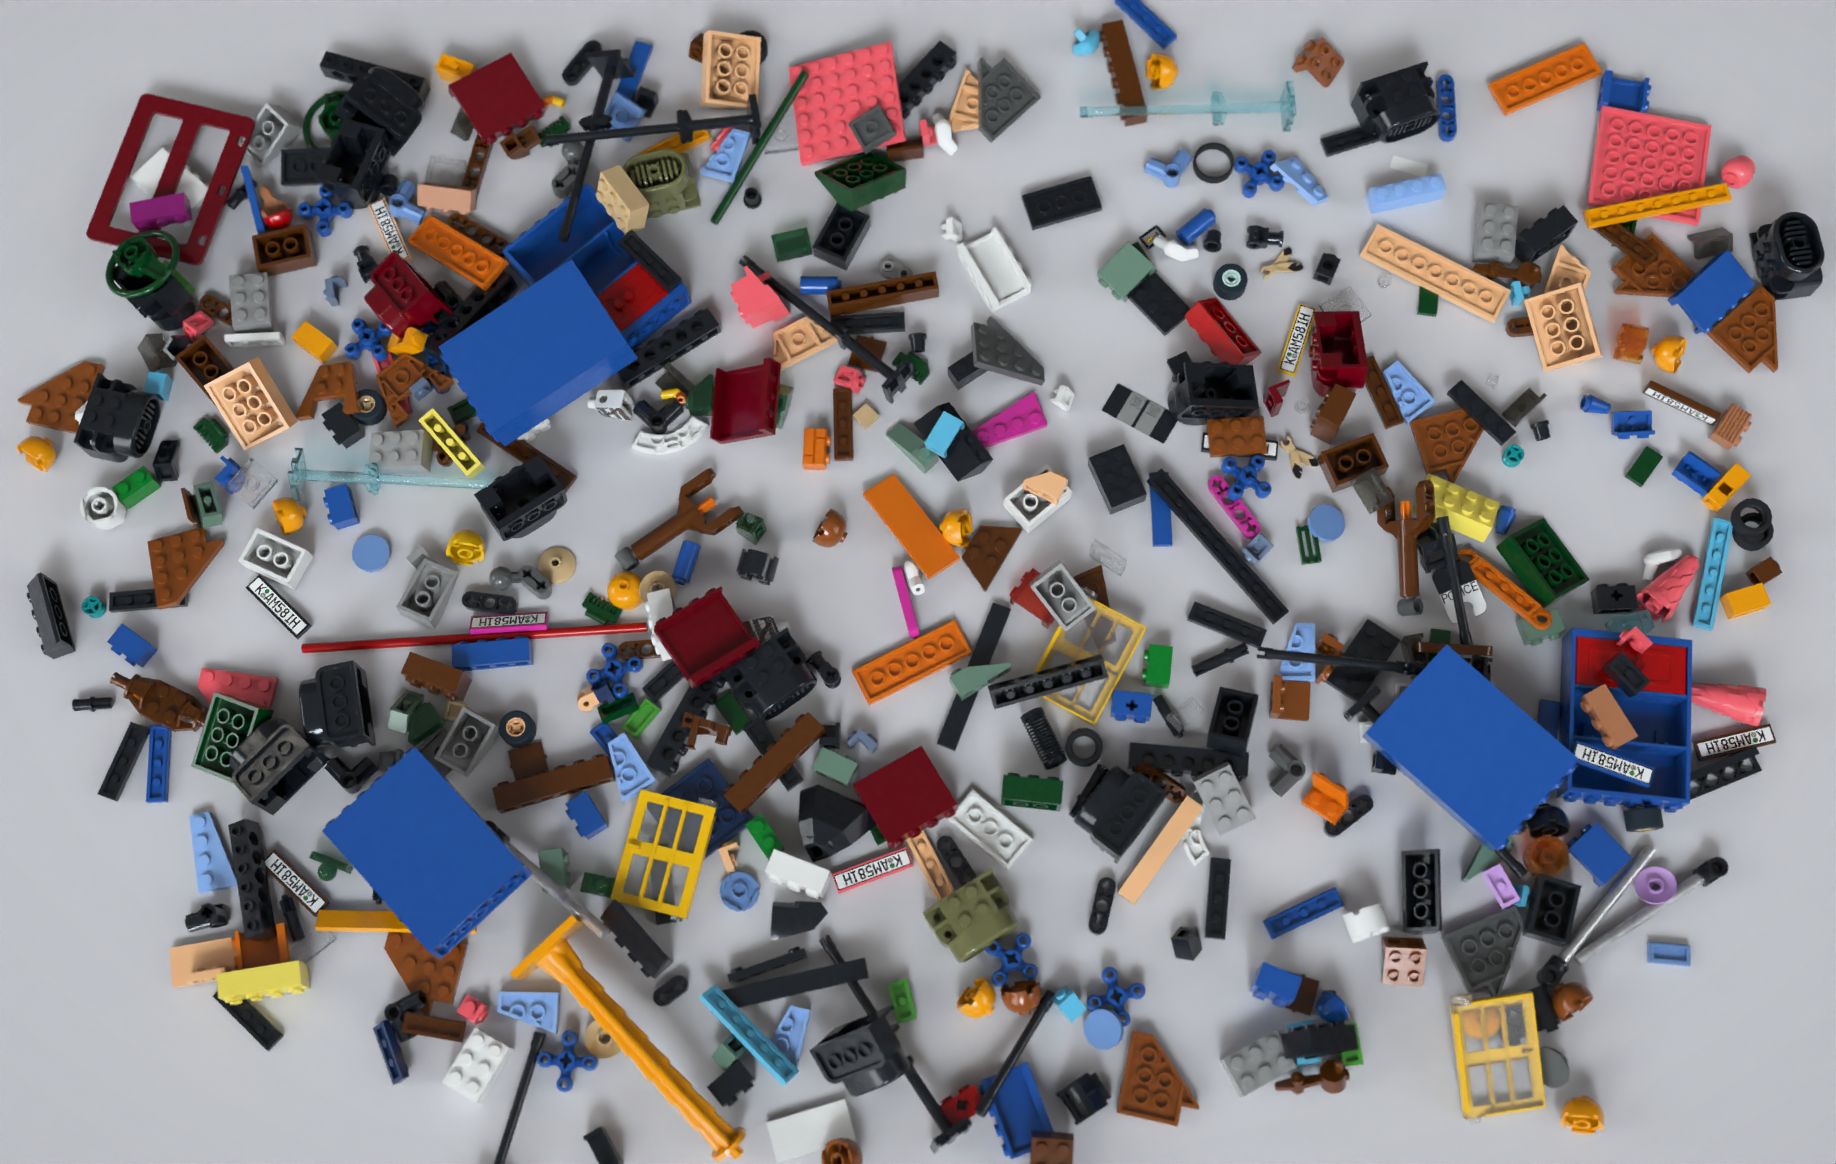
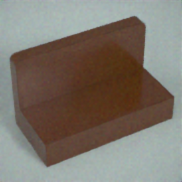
[886,138,924,162]

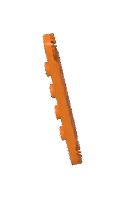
[1458,548,1552,630]

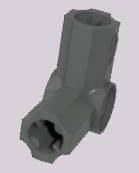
[1269,744,1306,798]

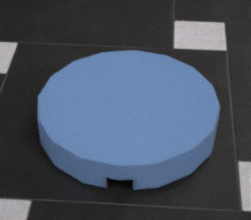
[1307,504,1345,542]
[352,534,391,572]
[720,871,760,912]
[1084,1008,1124,1050]

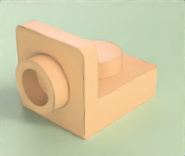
[719,841,740,874]

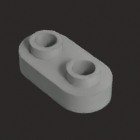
[879,259,913,280]

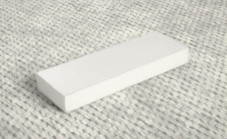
[224,332,285,348]

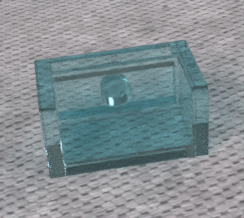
[1604,609,1655,634]

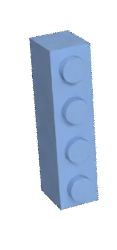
[1366,173,1446,214]

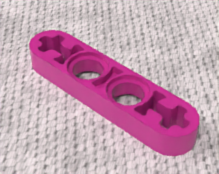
[1208,476,1260,539]
[892,565,920,638]

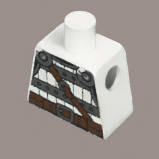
[588,390,636,421]
[742,615,791,646]

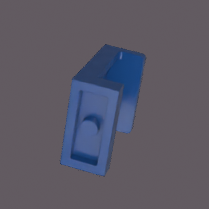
[1597,70,1651,113]
[1564,822,1632,887]

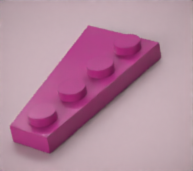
[972,392,1047,448]

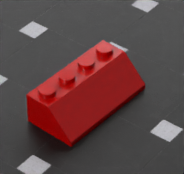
[1184,297,1261,365]

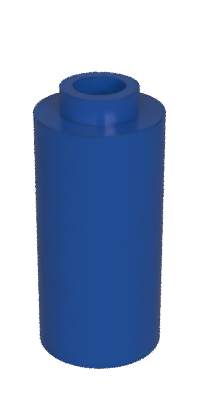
[1176,208,1216,245]
[800,276,842,295]
[671,541,701,585]

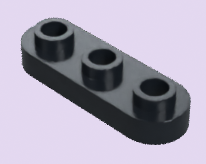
[562,40,603,86]

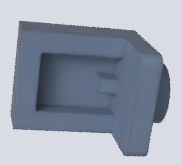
[323,276,348,307]
[409,377,433,401]
[1242,533,1274,563]
[847,729,878,754]

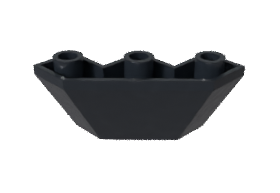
[798,784,876,862]

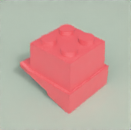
[730,266,791,328]

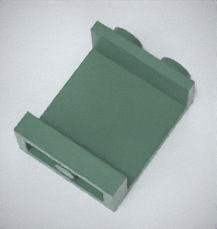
[1097,242,1156,302]

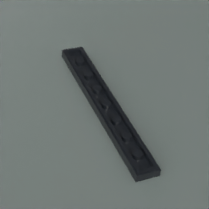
[937,603,1011,751]
[712,958,869,1014]

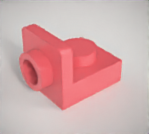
[919,119,938,147]
[183,310,214,341]
[833,365,866,394]
[1617,626,1653,654]
[457,994,489,1024]

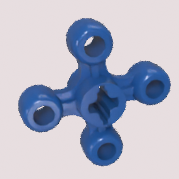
[1234,150,1284,198]
[298,185,353,237]
[344,318,393,361]
[1221,455,1272,501]
[586,643,643,698]
[985,933,1039,987]
[1086,967,1146,1027]
[537,1030,598,1092]

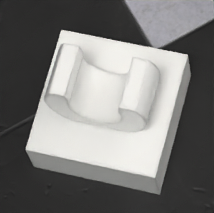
[941,217,962,242]
[1050,385,1075,411]

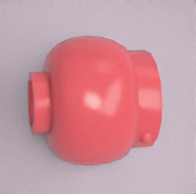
[1721,155,1755,189]

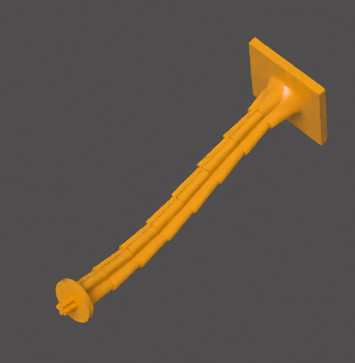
[510,915,745,1161]

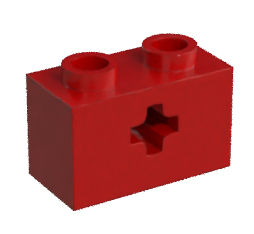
[940,1084,982,1126]

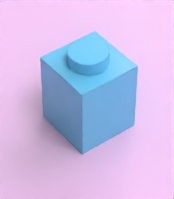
[144,370,173,401]
[1051,985,1086,1022]

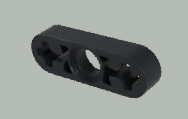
[462,591,518,614]
[1323,794,1374,838]
[937,836,976,886]
[1088,877,1116,935]

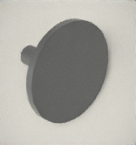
[1539,1047,1570,1088]

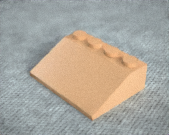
[700,30,761,109]
[1524,283,1603,372]
[204,356,298,451]

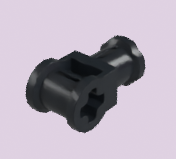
[1246,225,1284,249]
[353,245,378,284]
[807,651,841,689]

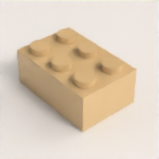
[596,164,650,235]

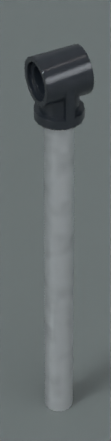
[486,821,610,939]
[1536,845,1656,987]
[1573,857,1728,965]

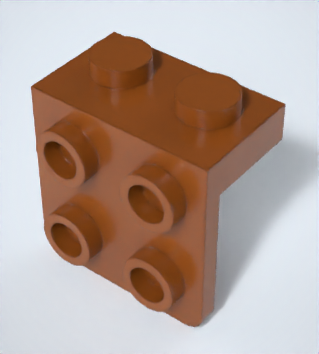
[1292,37,1344,88]
[1315,632,1345,685]

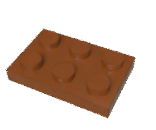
[1206,416,1267,458]

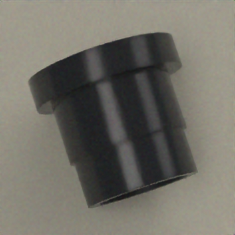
[379,174,398,196]
[743,187,762,209]
[1203,229,1222,252]
[908,333,927,353]
[1530,420,1551,441]

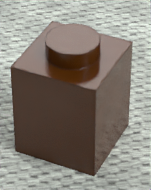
[1745,557,1782,585]

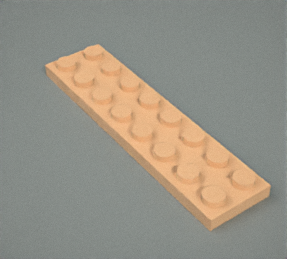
[1360,224,1511,323]

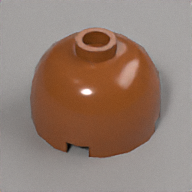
[812,509,848,548]
[1000,980,1042,1016]
[1551,982,1593,1022]
[821,1138,863,1164]

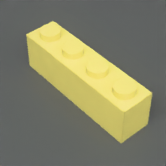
[419,408,486,479]

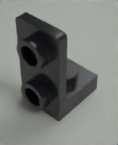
[152,440,180,482]

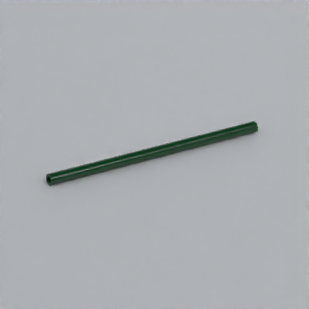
[710,71,809,225]

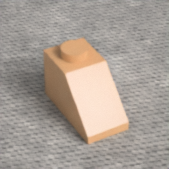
[1023,471,1068,505]

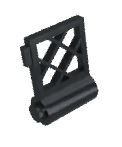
[1497,984,1561,1045]

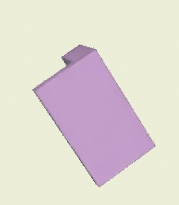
[1482,864,1521,909]

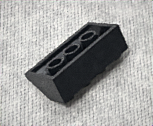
[914,402,993,482]
[27,572,76,659]
[1401,849,1442,935]
[600,899,673,979]

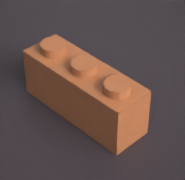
[417,181,477,215]
[1579,684,1638,751]

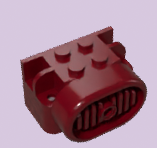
[364,251,453,340]
[1309,311,1368,398]

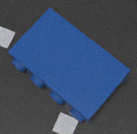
[1668,250,1755,334]
[979,1062,1054,1159]

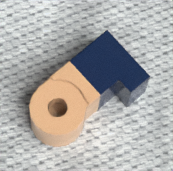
[577,678,616,712]

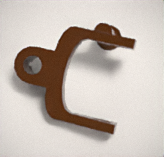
[428,422,471,467]
[681,712,732,750]

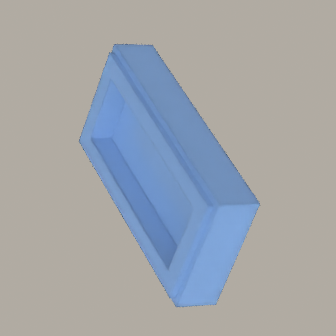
[1647,942,1691,966]

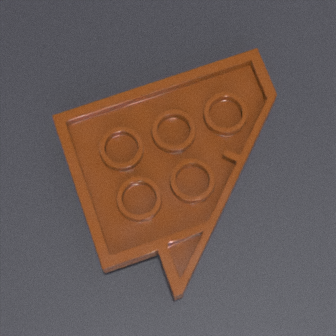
[1611,233,1695,297]
[1707,286,1778,374]
[18,361,105,434]
[1409,408,1484,483]
[147,527,225,610]
[384,932,468,1016]
[1116,1031,1199,1127]

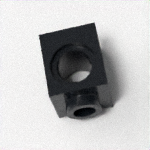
[1313,253,1341,285]

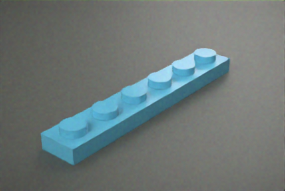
[1691,517,1733,631]
[699,984,799,1086]

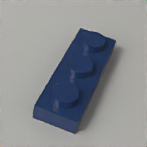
[373,1020,410,1085]

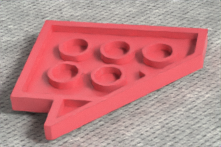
[197,667,279,709]

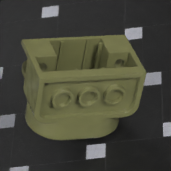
[622,149,701,218]
[923,868,1019,963]

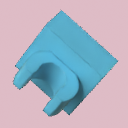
[1508,281,1531,306]
[1510,884,1532,907]

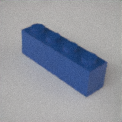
[452,636,533,671]

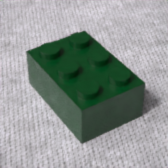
[1001,773,1063,811]

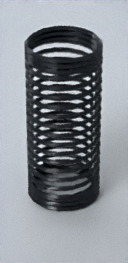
[1020,707,1067,770]

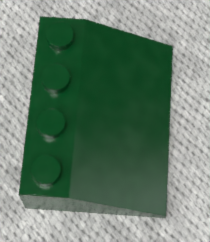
[815,151,906,211]
[1496,518,1590,608]
[191,692,274,783]

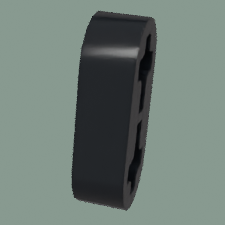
[653,976,689,1007]

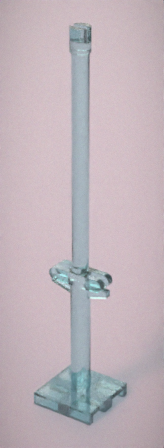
[1080,81,1296,132]
[288,448,494,502]

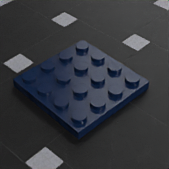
[646,758,754,860]

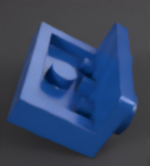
[1611,410,1655,439]
[1672,451,1721,497]
[214,455,247,495]

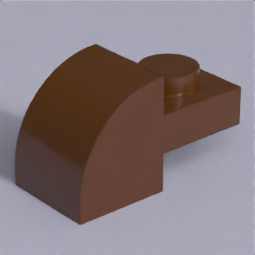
[499,125,542,160]

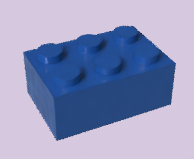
[1249,962,1303,1008]

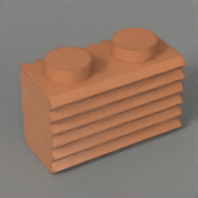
[1709,403,1752,450]

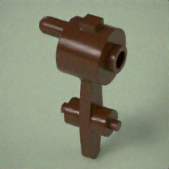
[1473,261,1542,289]
[1275,1059,1350,1094]

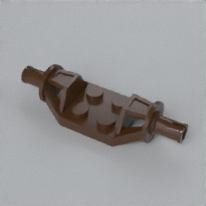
[110,672,209,732]

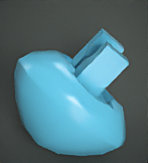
[1073,27,1100,56]

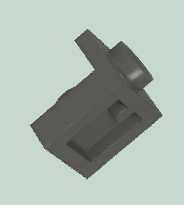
[379,749,405,773]

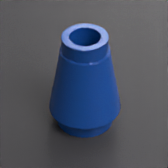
[1580,394,1611,414]
[1495,505,1516,535]

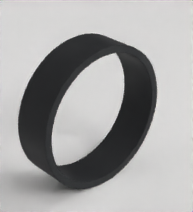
[1193,142,1234,184]

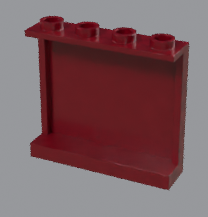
[448,53,546,146]
[710,358,781,444]
[654,586,760,689]
[853,746,958,849]

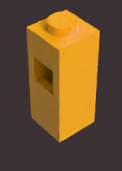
[386,327,428,356]
[1701,463,1751,512]

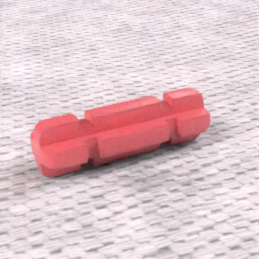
[710,127,737,153]

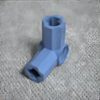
[1144,149,1192,187]
[389,180,426,224]

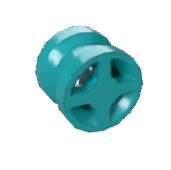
[1502,445,1524,467]
[82,596,106,618]

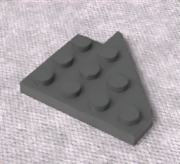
[978,57,1041,143]
[971,316,1045,386]
[1441,905,1524,997]

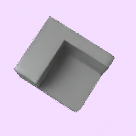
[406,545,437,570]

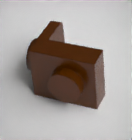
[688,33,704,63]

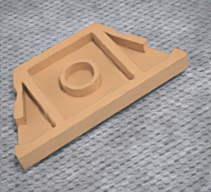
[948,69,979,132]
[1543,245,1591,294]
[773,317,838,371]

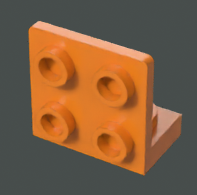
[1302,771,1349,825]

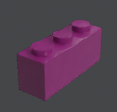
[129,192,192,231]

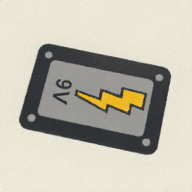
[1139,225,1166,249]

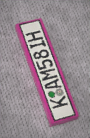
[469,612,549,635]

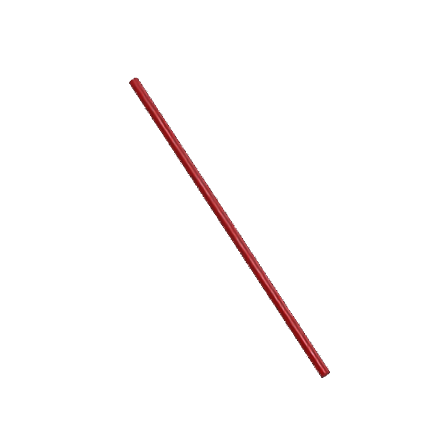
[301,622,648,653]

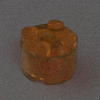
[1613,323,1649,365]
[1522,836,1569,877]

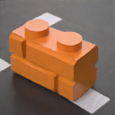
[802,428,831,470]

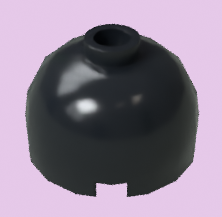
[1528,803,1570,840]

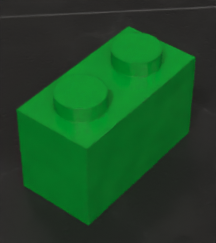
[112,466,161,508]
[1142,644,1173,689]
[745,814,785,860]

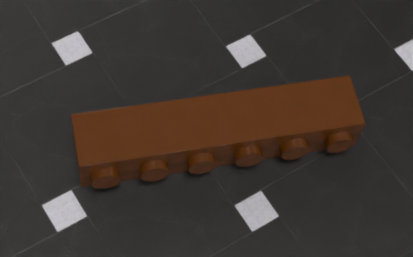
[1100,20,1148,127]
[826,271,939,316]
[723,712,826,815]
[492,754,615,814]

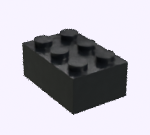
[812,203,871,271]
[1515,205,1578,263]
[1088,444,1147,515]
[1206,687,1259,756]
[1522,874,1581,947]
[1281,1022,1359,1059]

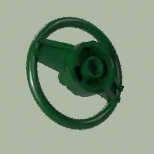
[302,91,348,148]
[105,230,180,298]

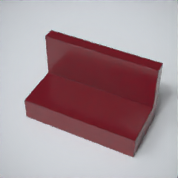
[1263,379,1290,417]

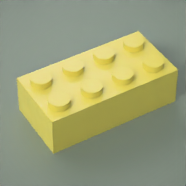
[1412,473,1500,543]
[216,960,310,1005]

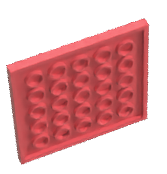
[789,41,906,166]
[1586,106,1712,226]

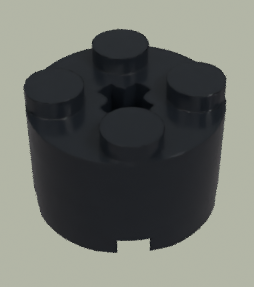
[736,549,779,586]

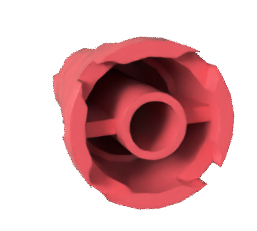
[1636,555,1700,622]
[1691,683,1767,727]

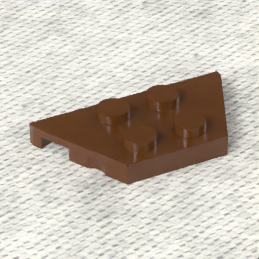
[962,526,1022,592]

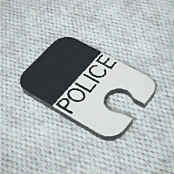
[1432,561,1487,624]

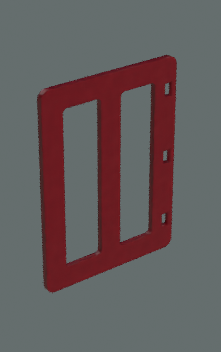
[86,93,255,266]

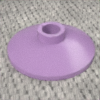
[1634,867,1677,904]

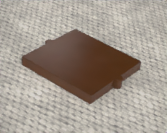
[848,335,887,373]
[181,488,202,528]
[508,741,549,781]
[1284,972,1320,1016]

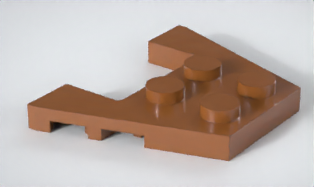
[376,353,454,428]
[296,362,361,421]

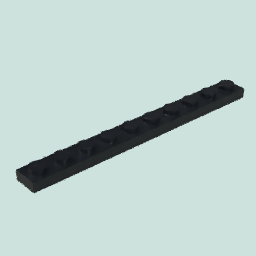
[1147,469,1289,625]

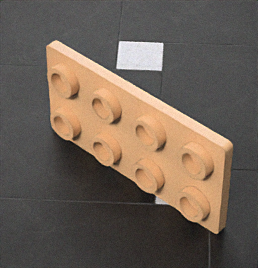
[170,936,239,988]

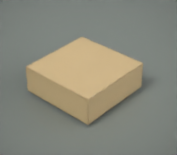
[852,403,879,430]
[443,700,468,722]

